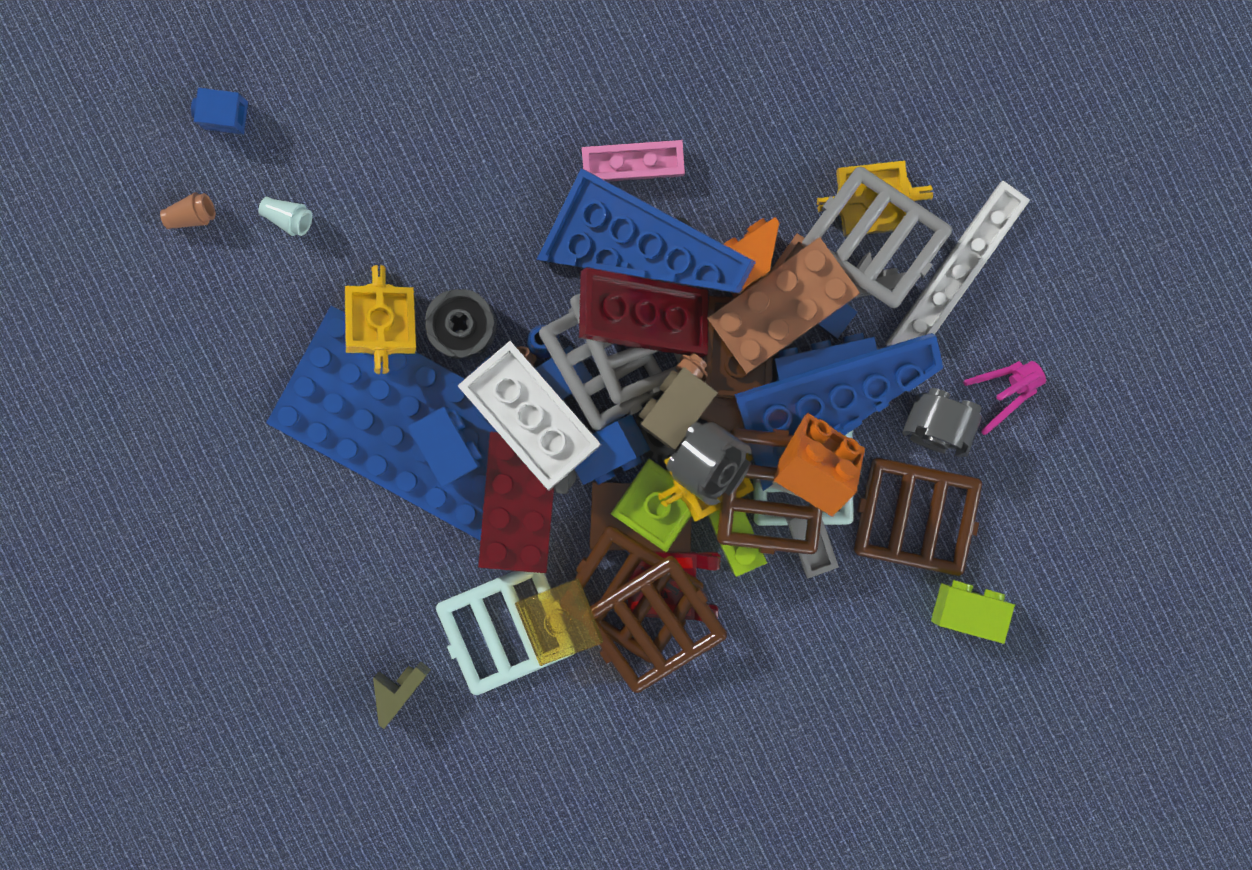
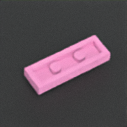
[582,140,685,182]

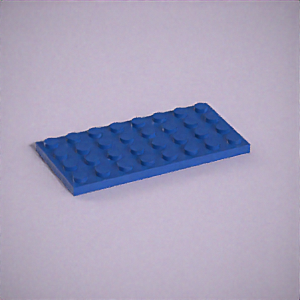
[266,305,497,541]

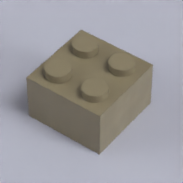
[639,367,718,450]

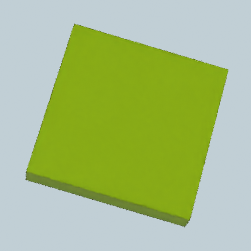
[610,458,692,552]

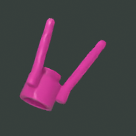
[963,361,1046,435]

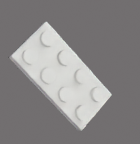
[458,341,601,491]

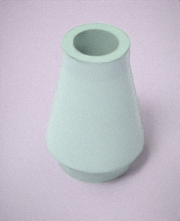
[258,197,312,236]

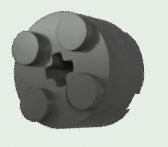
[425,289,498,360]
[902,388,982,457]
[667,422,751,505]

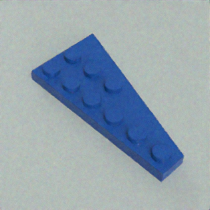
[537,168,756,293]
[734,333,944,491]

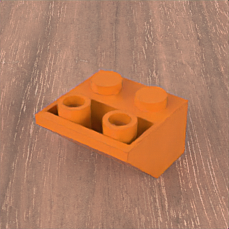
[724,217,779,298]
[774,413,865,517]

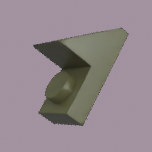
[373,662,431,729]

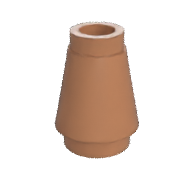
[160,192,216,229]

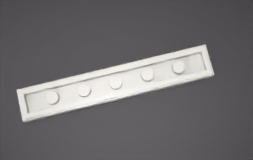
[885,181,1030,346]

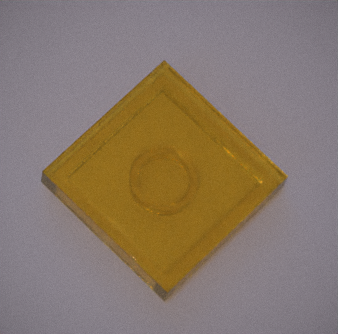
[515,578,603,666]

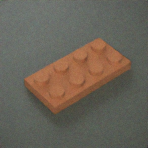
[707,237,860,374]

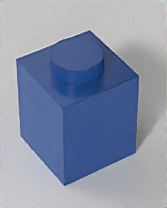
[191,88,248,135]

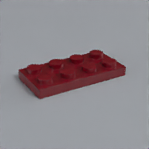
[579,267,708,358]
[478,432,554,573]

